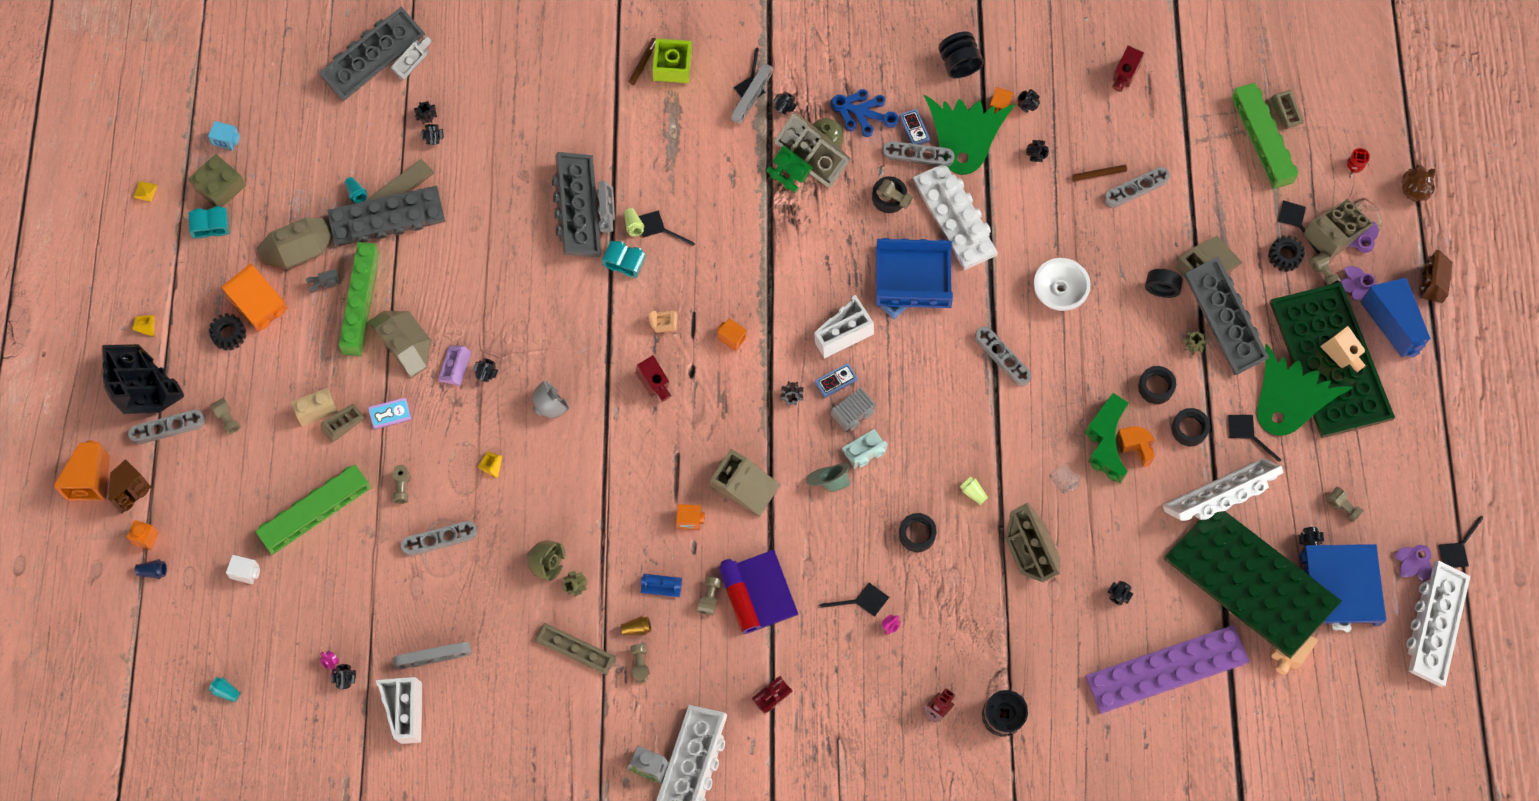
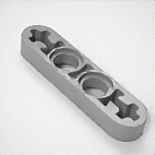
[731,63,773,124]
[883,141,954,166]
[1104,167,1170,208]
[975,327,1031,386]
[128,410,205,445]
[401,521,477,556]
[392,642,472,670]

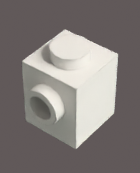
[226,555,260,584]

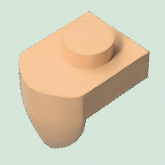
[648,311,677,333]

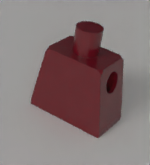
[1112,45,1144,92]
[635,355,671,402]

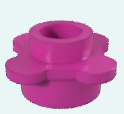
[882,614,901,635]
[320,651,339,670]

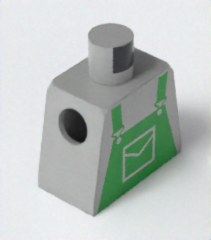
[626,746,669,784]

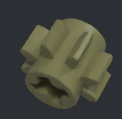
[1182,330,1207,355]
[563,571,587,597]

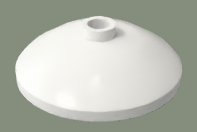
[1034,258,1091,311]

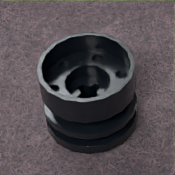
[938,31,984,78]
[982,690,1028,737]

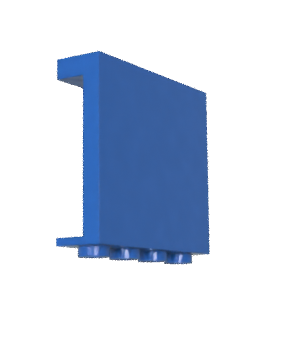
[876,238,953,308]
[1299,544,1387,626]

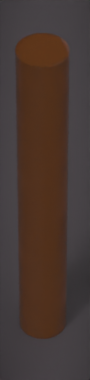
[628,38,656,85]
[1072,164,1127,182]

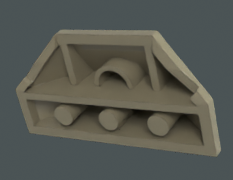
[257,218,333,269]
[368,311,431,378]
[1005,503,1060,583]

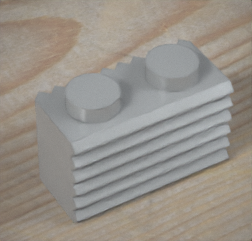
[831,387,876,432]

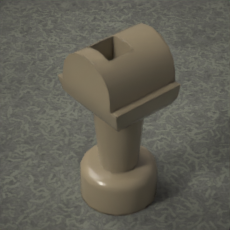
[876,179,913,209]
[1309,252,1341,286]
[210,397,241,435]
[392,465,411,504]
[1326,487,1364,522]
[697,577,722,616]
[630,644,650,684]

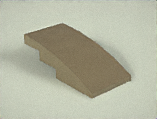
[774,112,851,188]

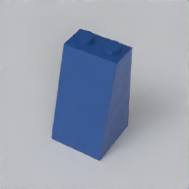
[1361,278,1431,358]

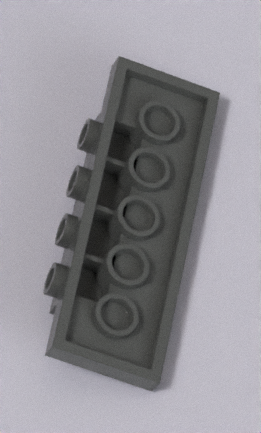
[319,6,425,102]
[552,152,601,258]
[327,185,445,247]
[1184,257,1269,375]

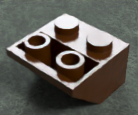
[1419,250,1453,303]
[108,459,151,514]

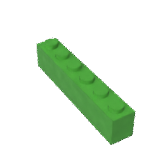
[1231,83,1298,189]
[339,242,380,356]
[255,465,371,555]

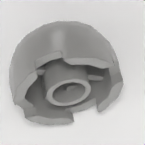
[532,381,570,419]

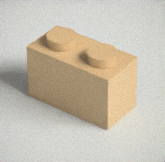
[291,388,338,426]

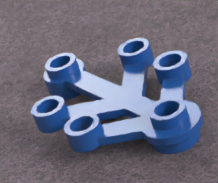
[830,89,898,137]

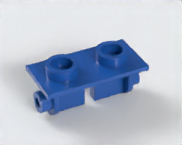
[640,574,682,597]

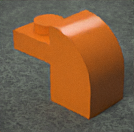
[1116,426,1155,467]

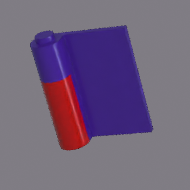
[718,550,799,634]

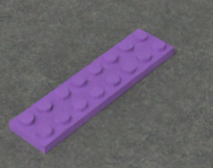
[1085,625,1250,714]

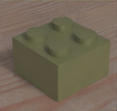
[188,154,246,207]

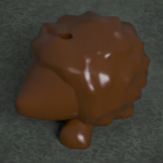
[1402,164,1435,202]

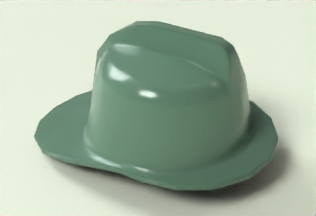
[806,463,850,492]

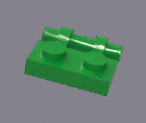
[766,146,813,193]

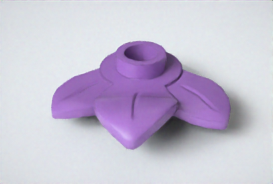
[1349,221,1379,253]
[1341,266,1376,300]
[1395,545,1432,582]

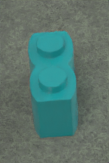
[188,206,230,238]
[602,241,645,278]

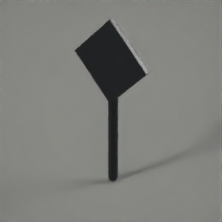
[734,47,766,98]
[1278,200,1320,254]
[638,211,695,246]
[1228,415,1281,462]
[1439,516,1483,568]
[819,582,890,617]

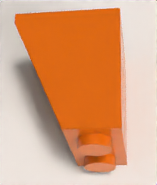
[221,263,288,332]
[54,440,110,500]

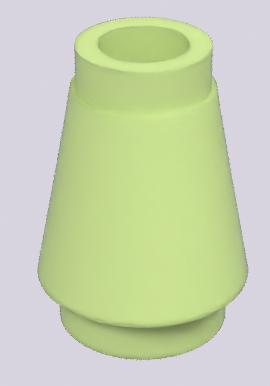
[624,208,644,237]
[960,477,988,505]

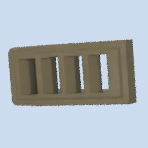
[1271,89,1304,129]
[321,404,365,442]

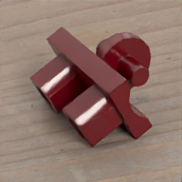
[752,676,793,715]
[924,688,955,723]

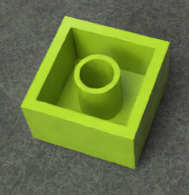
[653,38,692,83]

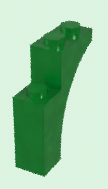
[1085,393,1129,484]

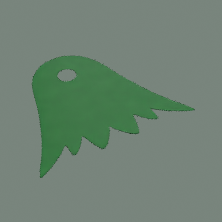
[924,95,1016,175]
[1257,343,1353,436]

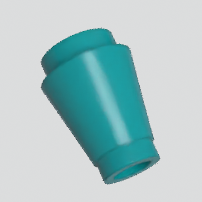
[344,177,367,203]
[209,676,241,703]

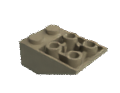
[1303,199,1373,259]
[1176,236,1242,277]
[710,449,780,517]

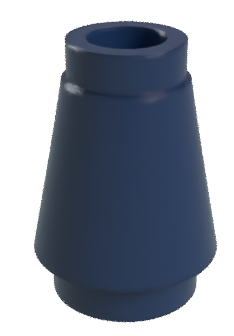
[135,559,167,579]

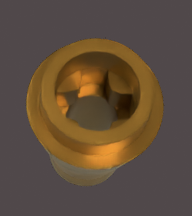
[621,615,651,636]

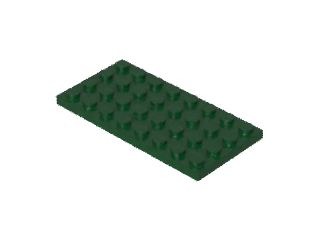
[1269,282,1395,438]
[1164,511,1342,659]

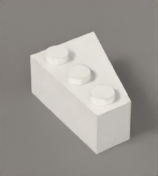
[814,295,874,359]
[376,677,422,744]

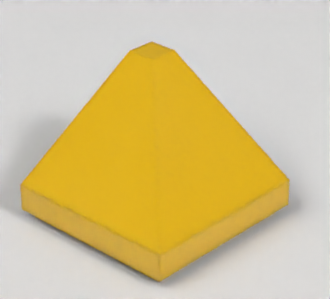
[133,181,157,202]
[132,315,155,336]
[478,451,502,478]

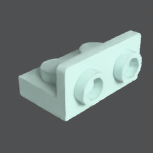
[842,429,888,469]

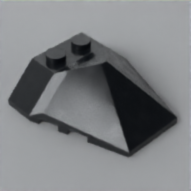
[102,344,184,414]

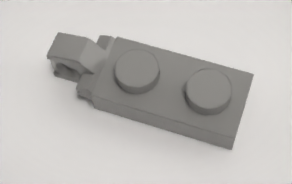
[389,36,432,81]
[597,180,615,234]

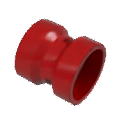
[1347,148,1370,173]

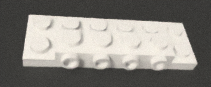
[912,165,998,270]
[1162,458,1283,521]
[1406,561,1470,687]
[657,705,727,801]

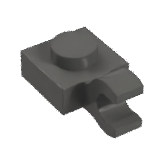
[306,269,341,293]

